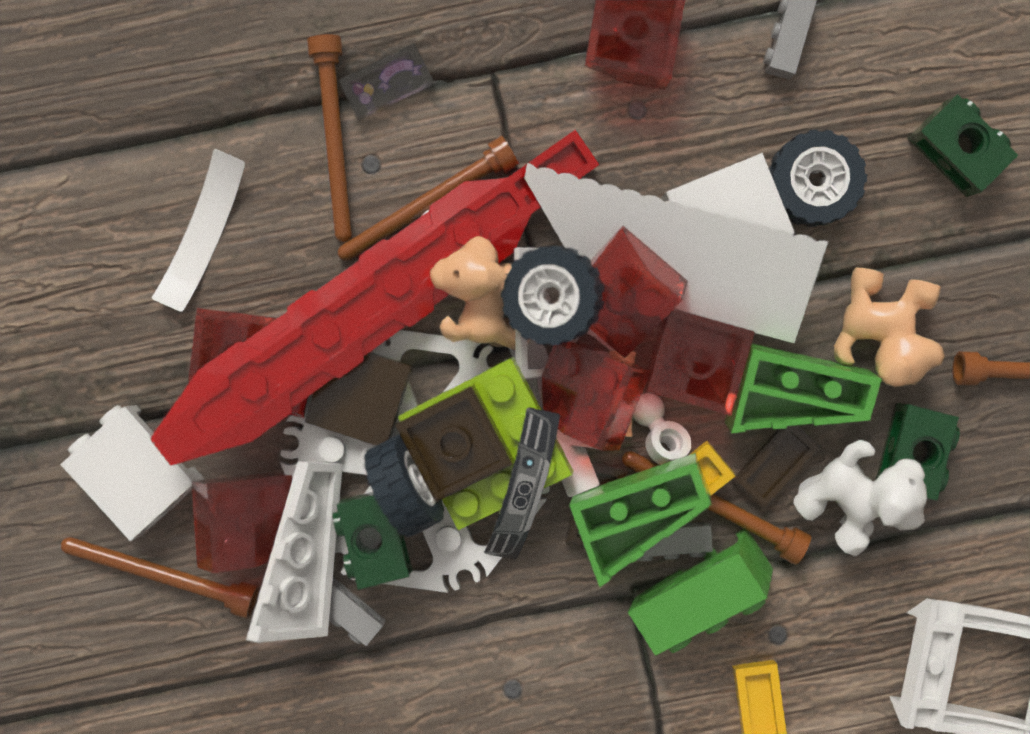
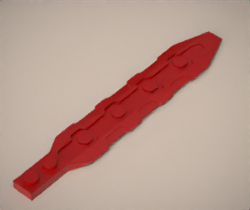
[150,129,599,466]

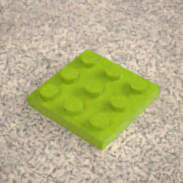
[398,356,574,530]

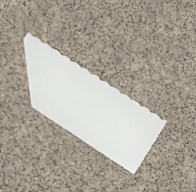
[525,163,828,343]

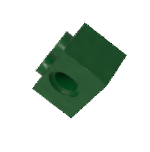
[907,94,1018,197]
[876,403,960,501]
[332,492,413,590]

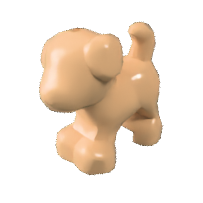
[430,236,530,350]
[834,267,944,387]

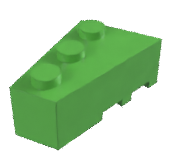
[725,342,882,433]
[569,453,711,587]
[628,528,773,656]

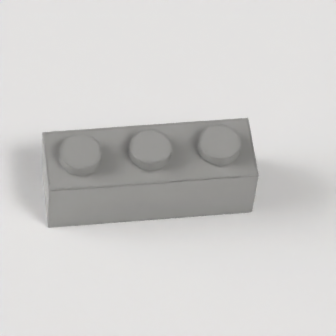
[763,0,817,80]
[637,522,713,561]
[329,577,386,646]

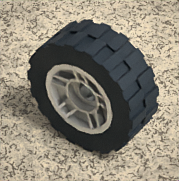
[769,129,867,227]
[501,246,605,346]
[364,434,444,538]

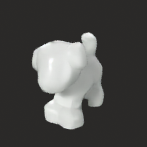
[794,440,927,556]

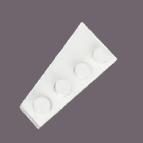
[246,461,343,643]

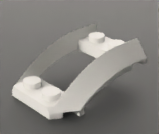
[889,598,1030,734]

